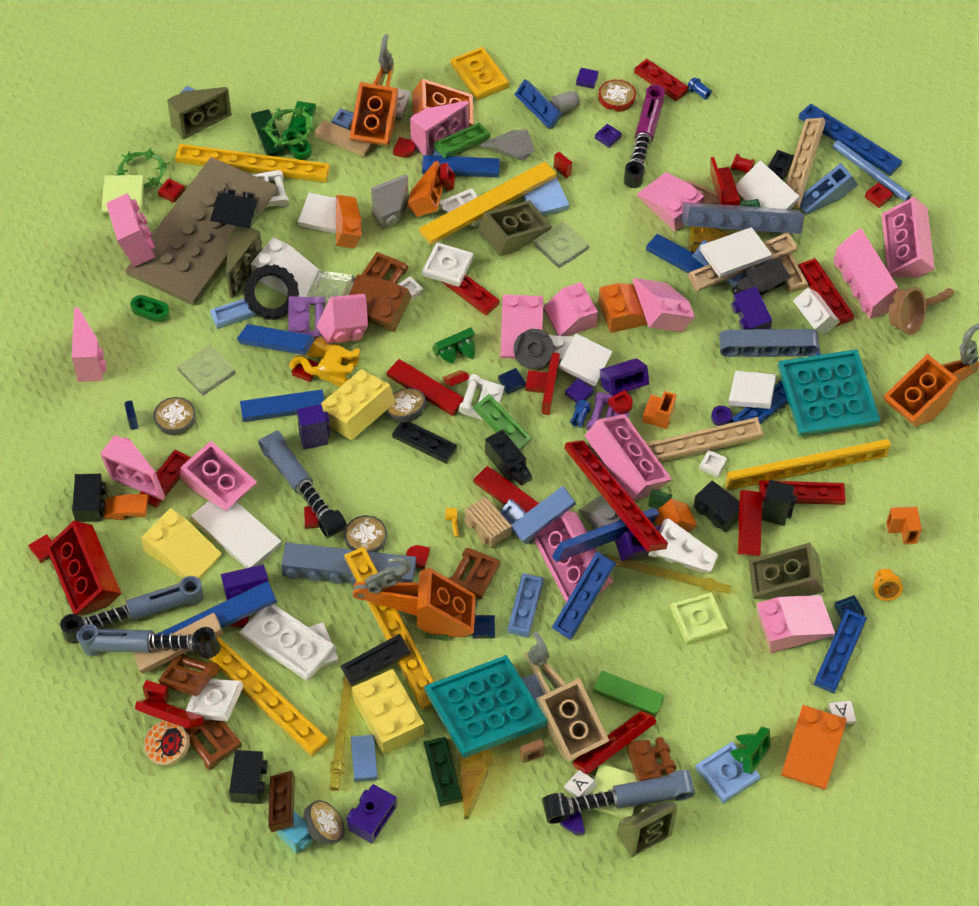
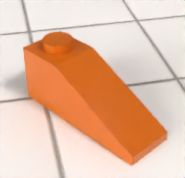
[408,161,444,217]
[336,194,361,249]

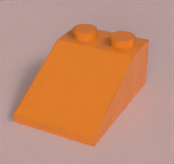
[412,79,474,126]
[598,283,648,333]
[781,705,847,790]

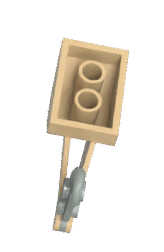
[525,631,609,762]

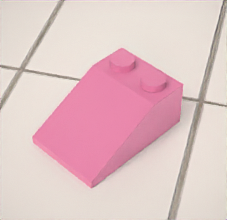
[410,101,469,155]
[637,172,704,231]
[632,278,695,332]
[500,295,543,359]
[72,307,107,382]
[100,435,165,500]
[180,441,257,511]
[757,595,835,653]

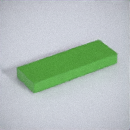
[433,123,491,159]
[473,394,532,450]
[593,670,665,717]

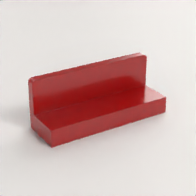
[710,157,740,206]

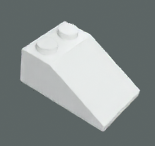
[251,237,324,297]

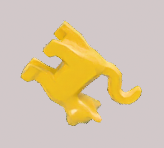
[289,336,360,387]

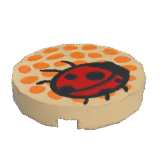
[144,720,190,767]

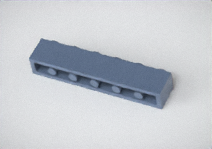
[681,202,804,234]
[281,542,416,585]

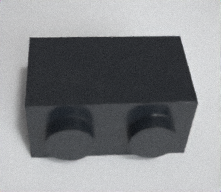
[72,473,107,522]
[693,480,739,532]
[762,480,797,526]
[229,750,268,804]

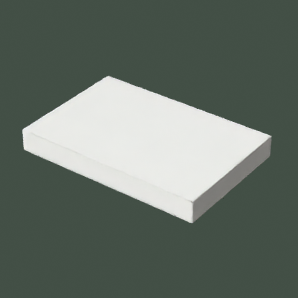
[736,160,801,209]
[699,227,772,278]

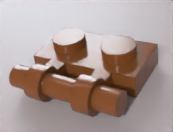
[626,737,677,781]

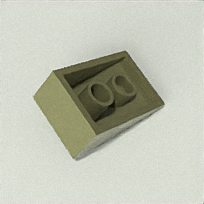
[167,87,232,140]
[477,200,552,256]
[748,542,824,599]
[617,803,678,857]

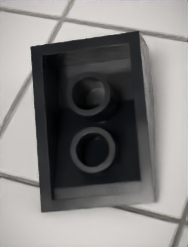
[210,188,260,228]

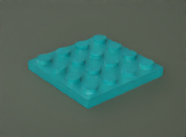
[777,349,880,437]
[425,655,547,759]

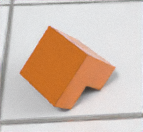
[642,391,677,429]
[655,499,697,532]
[886,507,922,544]

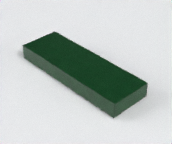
[251,109,286,156]
[423,736,462,807]

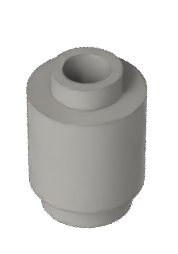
[551,91,580,113]

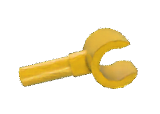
[445,508,460,537]

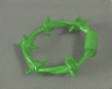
[261,106,314,148]
[116,148,170,188]

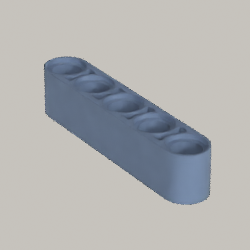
[719,329,820,357]

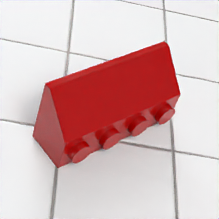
[46,520,122,616]

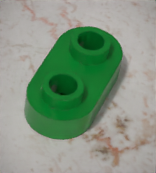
[282,128,312,160]
[130,295,170,322]

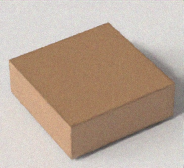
[520,739,545,763]

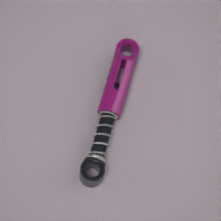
[624,85,665,188]

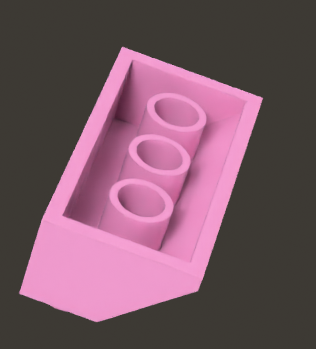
[882,197,935,278]
[833,229,898,319]
[584,414,672,501]
[533,511,613,602]

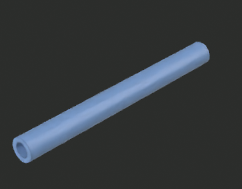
[833,140,911,202]

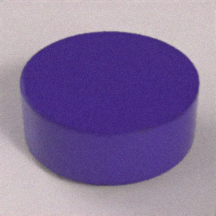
[711,406,732,426]

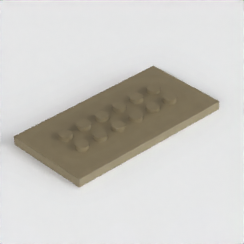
[125,157,278,306]

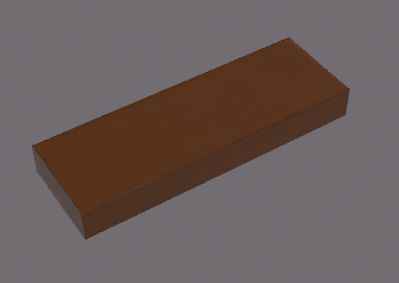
[268,771,295,833]

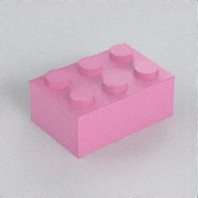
[106,193,156,267]

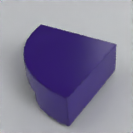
[559,811,585,835]

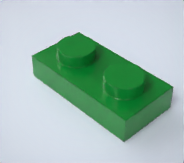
[288,101,316,135]

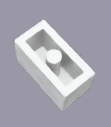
[793,288,840,335]

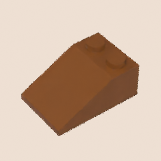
[347,274,412,332]

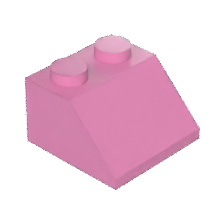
[544,282,598,336]
[316,294,368,344]

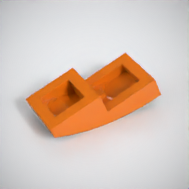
[103,494,149,520]

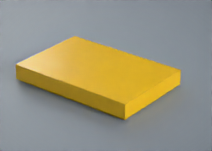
[450,47,510,100]

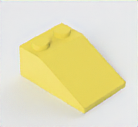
[141,508,222,579]

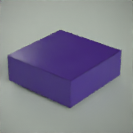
[576,68,599,89]
[595,124,622,148]
[565,378,594,403]

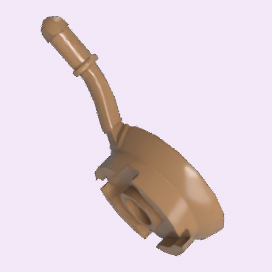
[889,287,954,336]

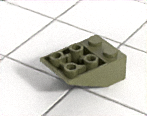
[226,226,262,298]

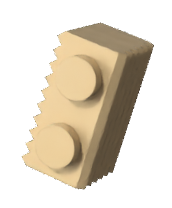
[464,496,512,548]

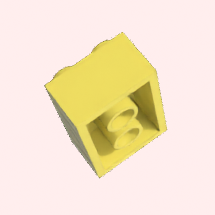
[321,369,395,440]
[352,669,424,755]

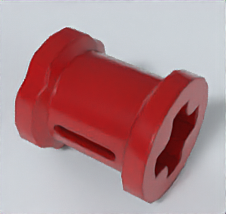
[731,154,755,174]

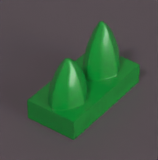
[432,327,475,364]
[730,727,771,775]

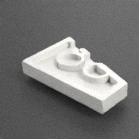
[649,518,718,574]

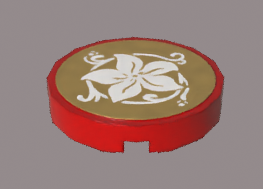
[598,79,636,112]

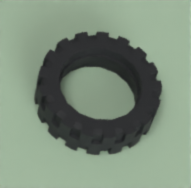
[243,264,299,320]

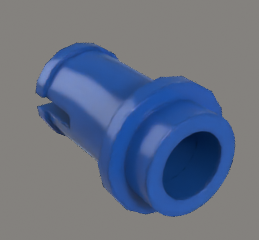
[688,77,712,100]
[570,400,591,428]

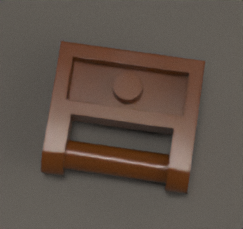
[361,252,408,284]
[449,548,500,600]
[158,654,219,697]
[186,719,242,770]

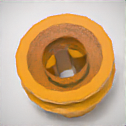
[873,569,903,601]

